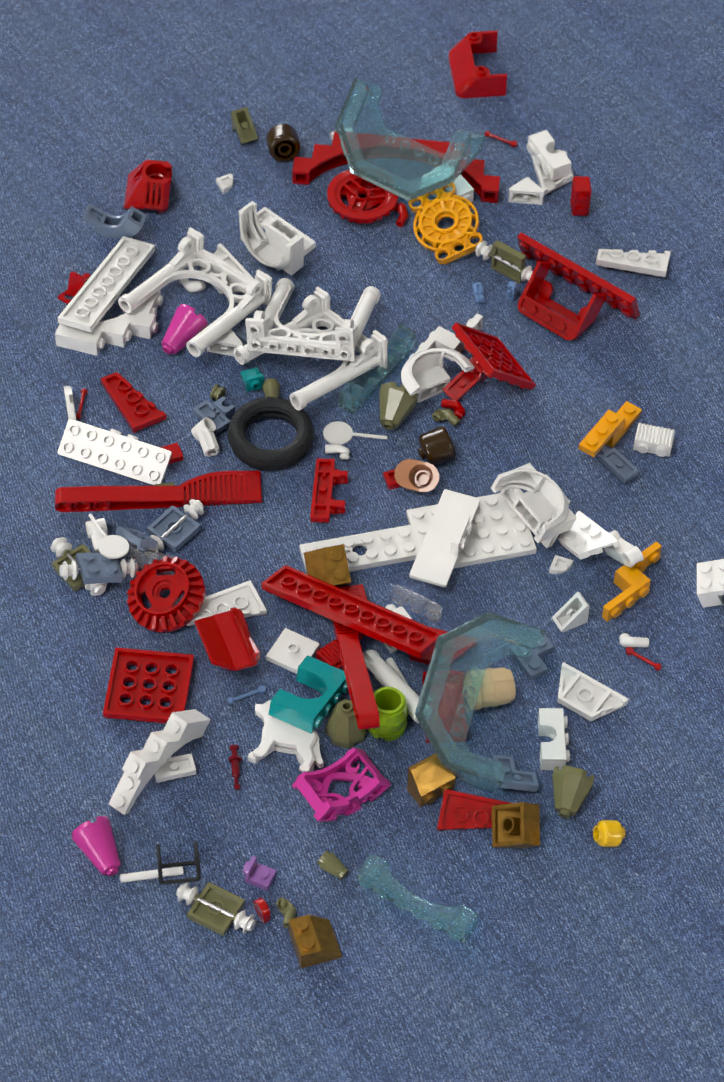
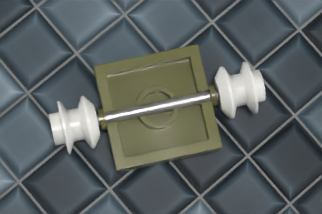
[475,240,533,284]
[51,537,107,596]
[176,882,256,936]

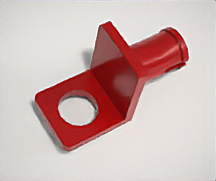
[57,271,91,304]

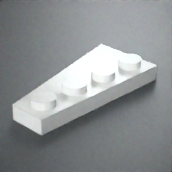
[187,580,267,626]

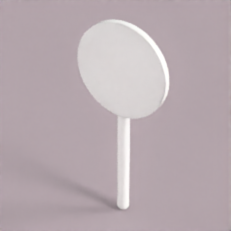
[323,421,388,445]
[88,514,129,559]

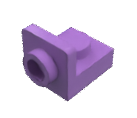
[242,856,276,891]

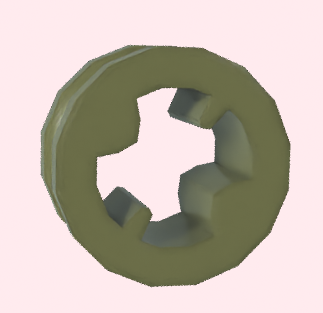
[210,384,226,400]

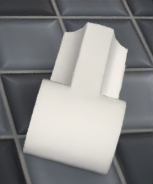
[191,417,220,457]
[85,518,108,553]

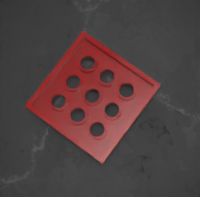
[451,322,536,390]
[103,647,194,724]

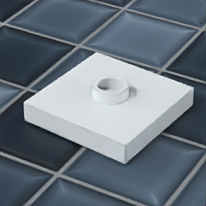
[266,628,320,674]

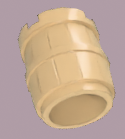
[463,667,516,710]

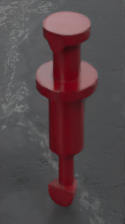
[228,745,242,790]

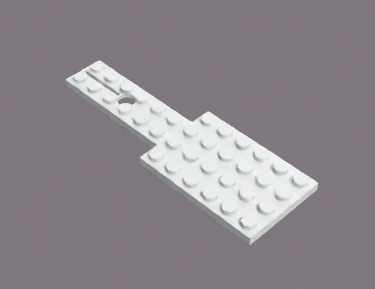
[299,493,537,574]

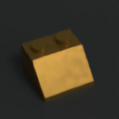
[303,544,351,586]
[407,749,455,807]
[492,802,540,848]
[289,915,342,969]

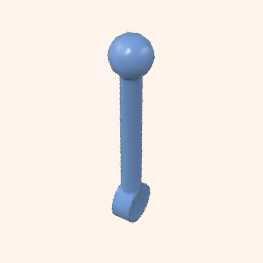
[227,685,266,705]

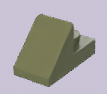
[231,107,258,145]

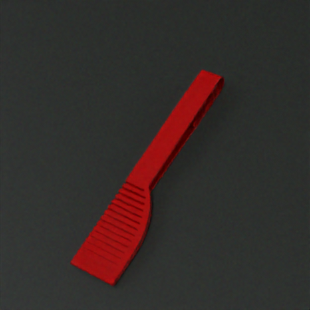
[55,471,262,512]
[332,584,380,730]

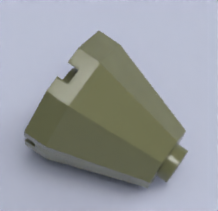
[380,382,418,430]
[325,699,368,749]
[552,765,595,818]

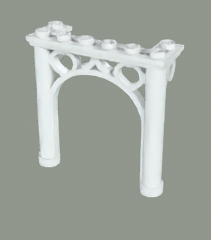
[118,227,272,357]
[245,278,381,362]
[233,287,388,410]

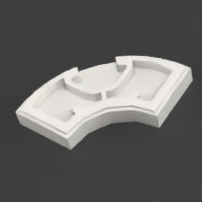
[63,386,76,420]

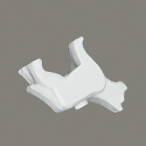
[247,700,324,772]

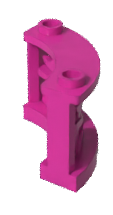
[292,748,391,822]

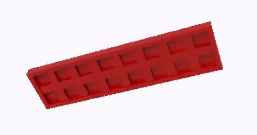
[517,232,640,319]

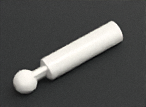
[363,650,431,723]

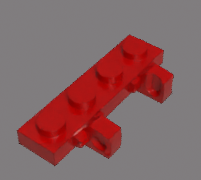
[310,458,349,523]

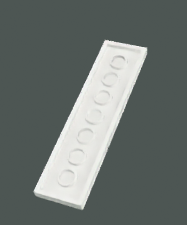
[58,236,155,333]

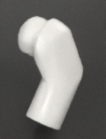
[179,278,205,293]
[619,633,649,648]

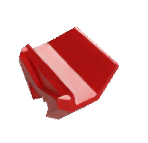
[124,159,173,214]
[194,607,260,671]

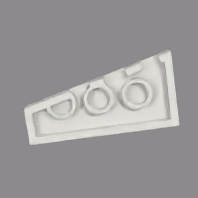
[596,249,671,277]

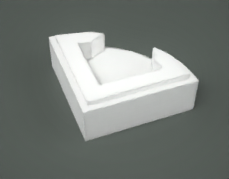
[216,173,233,194]
[549,555,574,574]

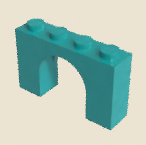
[268,655,348,734]

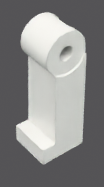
[604,530,644,568]

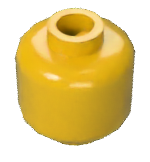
[593,820,625,847]

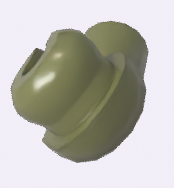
[432,409,460,427]
[276,897,296,929]

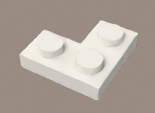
[154,753,196,783]

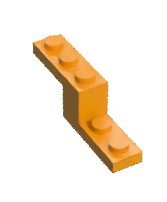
[578,401,642,457]
[602,541,662,622]

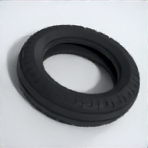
[228,397,314,471]

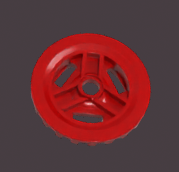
[327,168,398,223]
[127,556,206,632]

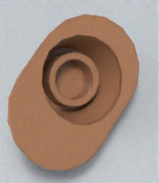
[395,459,439,492]

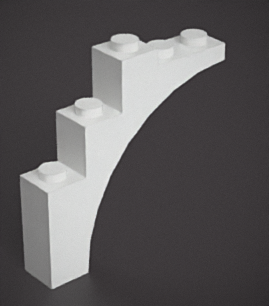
[55,290,163,356]
[109,709,211,815]

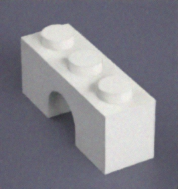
[527,130,572,181]
[538,708,570,770]

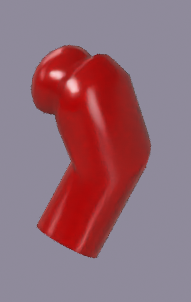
[395,202,409,227]
[441,399,465,420]

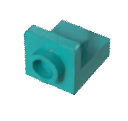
[240,367,264,392]

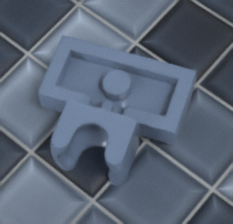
[193,397,236,435]

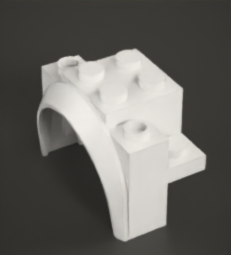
[239,201,316,276]
[491,463,577,549]

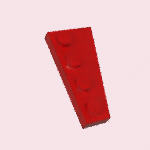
[100,372,167,433]
[437,789,511,830]

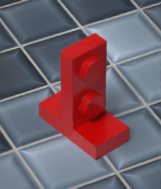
[442,356,487,401]

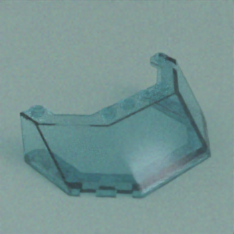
[335,78,487,201]
[415,612,546,793]

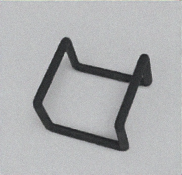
[156,841,201,885]

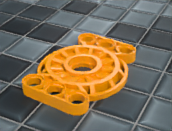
[408,181,483,265]

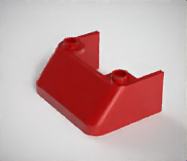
[448,30,507,99]
[517,262,607,340]

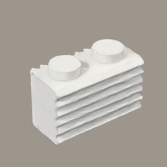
[633,423,675,457]

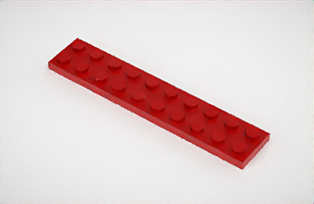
[261,565,444,659]

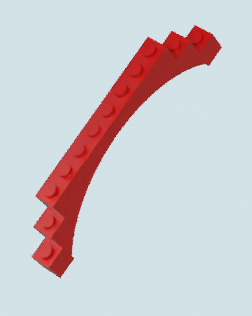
[292,131,500,203]

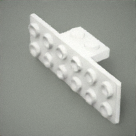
[57,419,172,486]
[409,489,480,587]

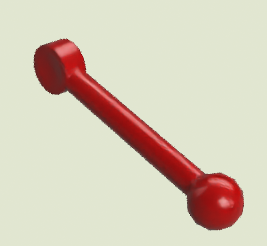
[484,131,517,148]
[76,388,88,419]
[626,647,662,671]

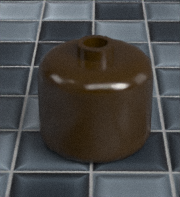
[266,124,301,162]
[418,426,456,467]

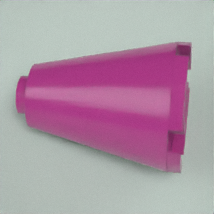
[161,304,208,355]
[71,816,121,877]

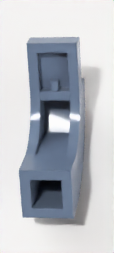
[82,203,147,239]

